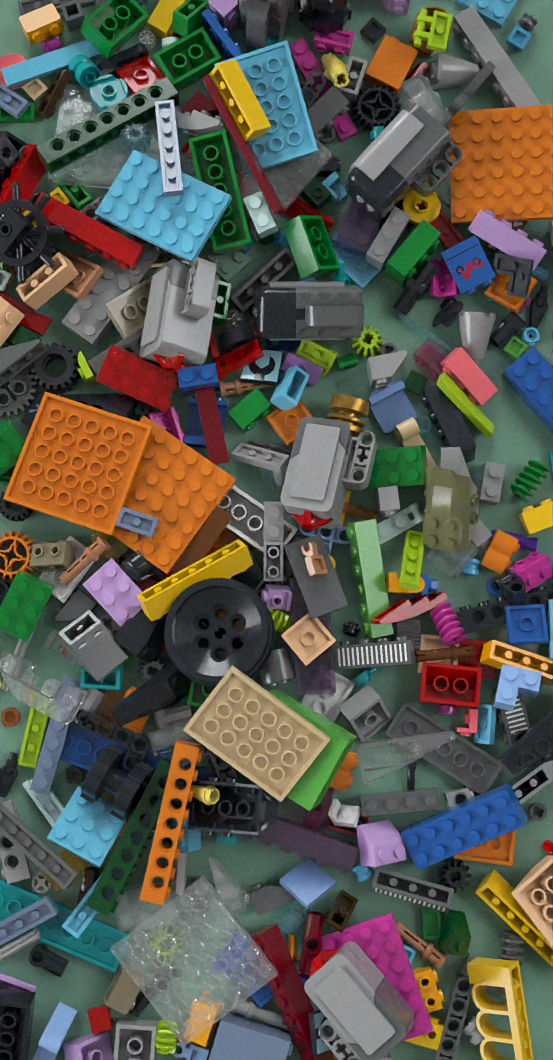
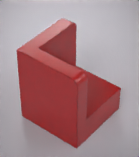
[87,1003,114,1034]

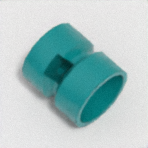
[69,54,101,89]

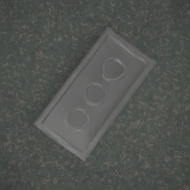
[283,534,348,620]

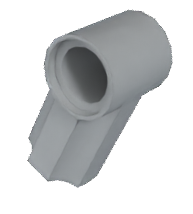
[73,688,105,724]
[153,705,193,731]

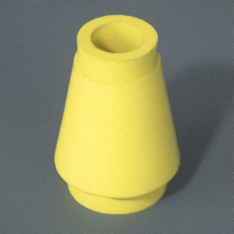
[190,785,219,805]

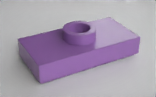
[281,351,324,386]

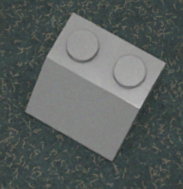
[366,350,407,389]
[338,684,393,743]

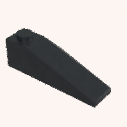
[57,393,137,419]
[113,609,168,664]
[109,662,190,726]

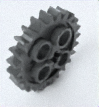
[0,367,38,418]

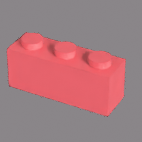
[440,347,498,406]

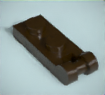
[36,69,74,119]

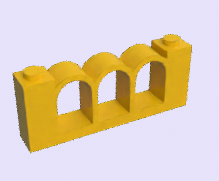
[467,957,534,1060]

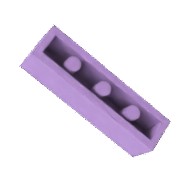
[468,209,547,270]

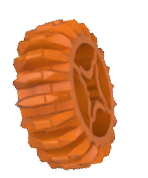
[0,530,35,582]

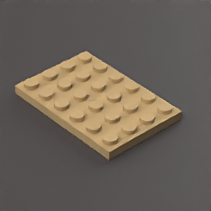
[183,665,330,802]

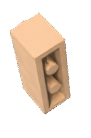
[16,252,79,310]

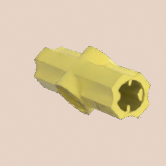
[321,52,350,88]

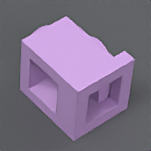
[261,584,293,611]

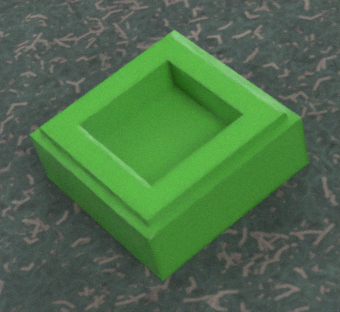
[502,335,528,361]

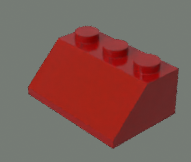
[417,662,482,709]

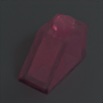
[302,787,334,832]

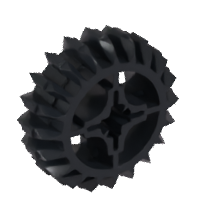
[351,84,401,134]

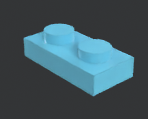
[474,704,496,745]

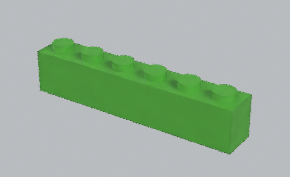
[346,519,394,638]

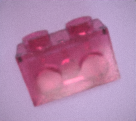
[413,338,448,380]

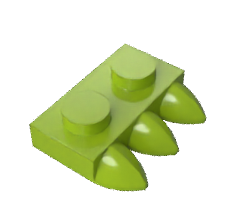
[296,340,338,377]
[78,351,98,387]

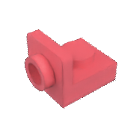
[455,708,478,736]

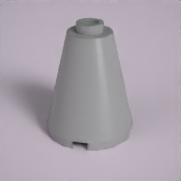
[427,51,480,90]
[458,312,496,363]

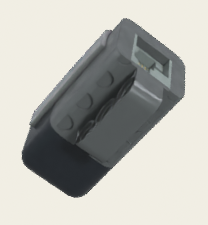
[238,0,297,49]
[345,103,462,219]
[252,281,364,340]

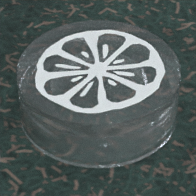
[138,29,157,49]

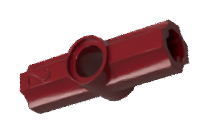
[298,911,325,975]

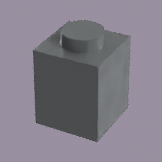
[60,0,85,32]

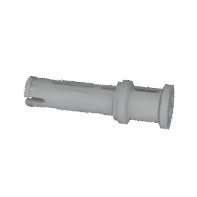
[230,995,288,1031]

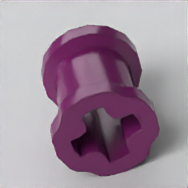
[40,35,63,54]

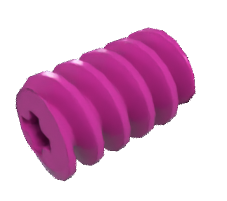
[430,601,466,646]

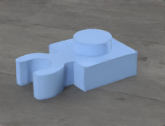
[173,1041,211,1060]

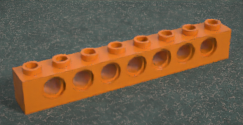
[140,739,203,905]

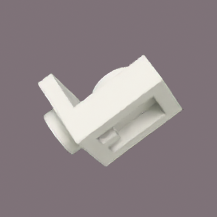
[328,799,361,828]

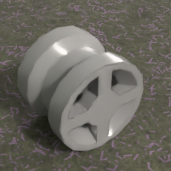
[31,871,54,893]

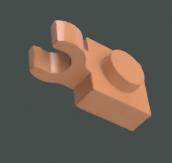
[301,542,328,577]

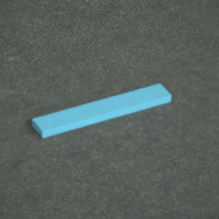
[1,39,104,88]

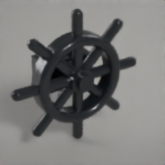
[0,182,66,284]

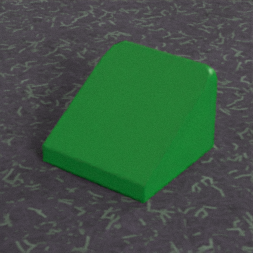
[336,353,358,371]

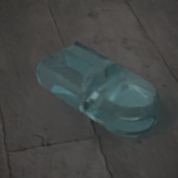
[278,900,314,935]

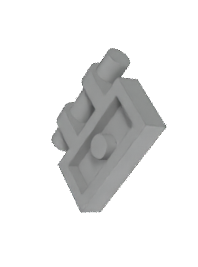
[172,852,188,894]

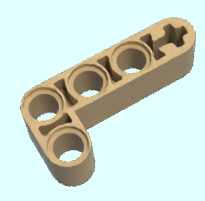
[393,417,438,489]

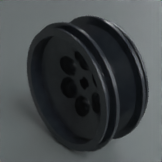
[164,578,275,688]

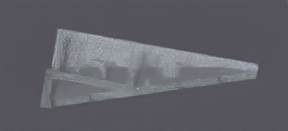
[356,731,456,786]

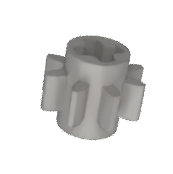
[222,309,247,330]

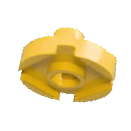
[403,187,441,225]

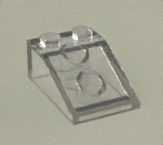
[208,851,251,917]

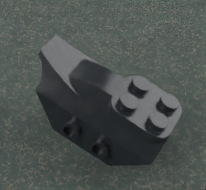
[188,777,278,837]

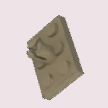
[103,278,151,339]

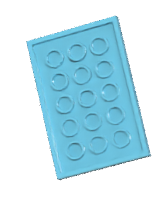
[214,40,319,175]
[95,150,232,263]

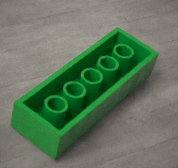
[188,129,254,256]

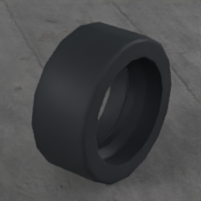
[218,324,256,352]

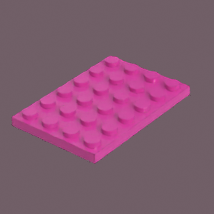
[321,912,434,1042]

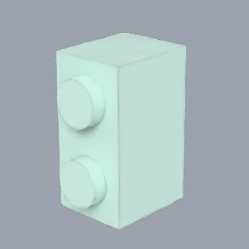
[243,191,279,238]

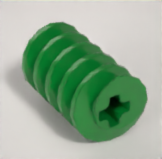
[510,459,550,503]

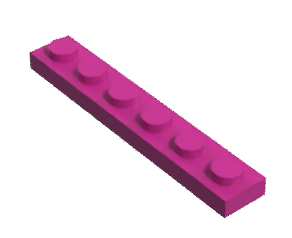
[289,38,358,143]

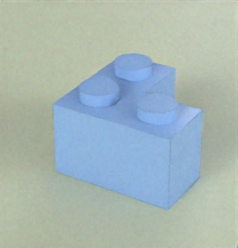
[493,664,542,712]

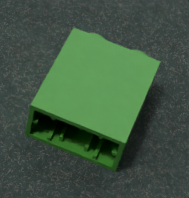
[268,688,357,811]

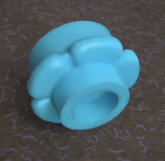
[521,327,540,346]

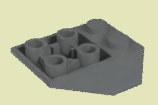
[58,610,129,682]

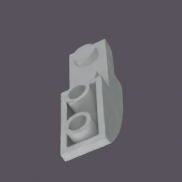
[175,107,229,137]
[263,501,284,581]

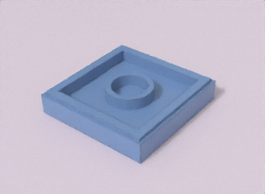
[280,857,336,909]

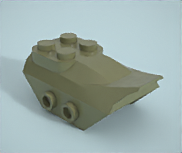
[423,467,479,552]

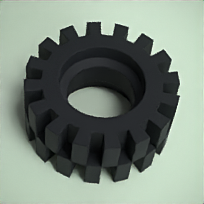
[0,488,33,522]

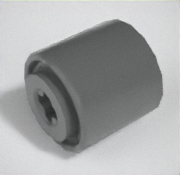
[260,647,296,687]

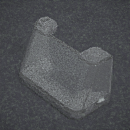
[0,651,87,724]

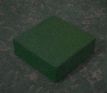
[404,370,428,396]

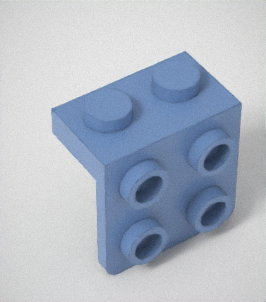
[367,380,417,434]

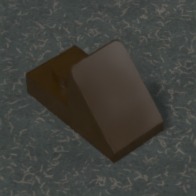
[325,890,358,933]

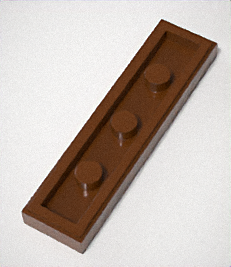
[172,506,233,573]

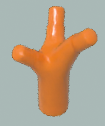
[288,935,300,962]

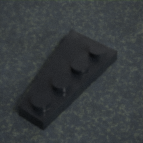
[499,707,553,774]

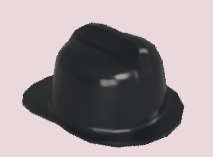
[120,548,164,581]

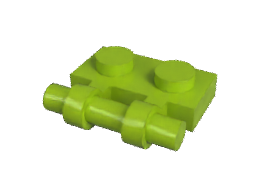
[413,9,453,53]

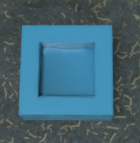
[506,25,532,52]

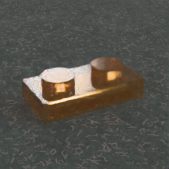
[92,689,125,730]

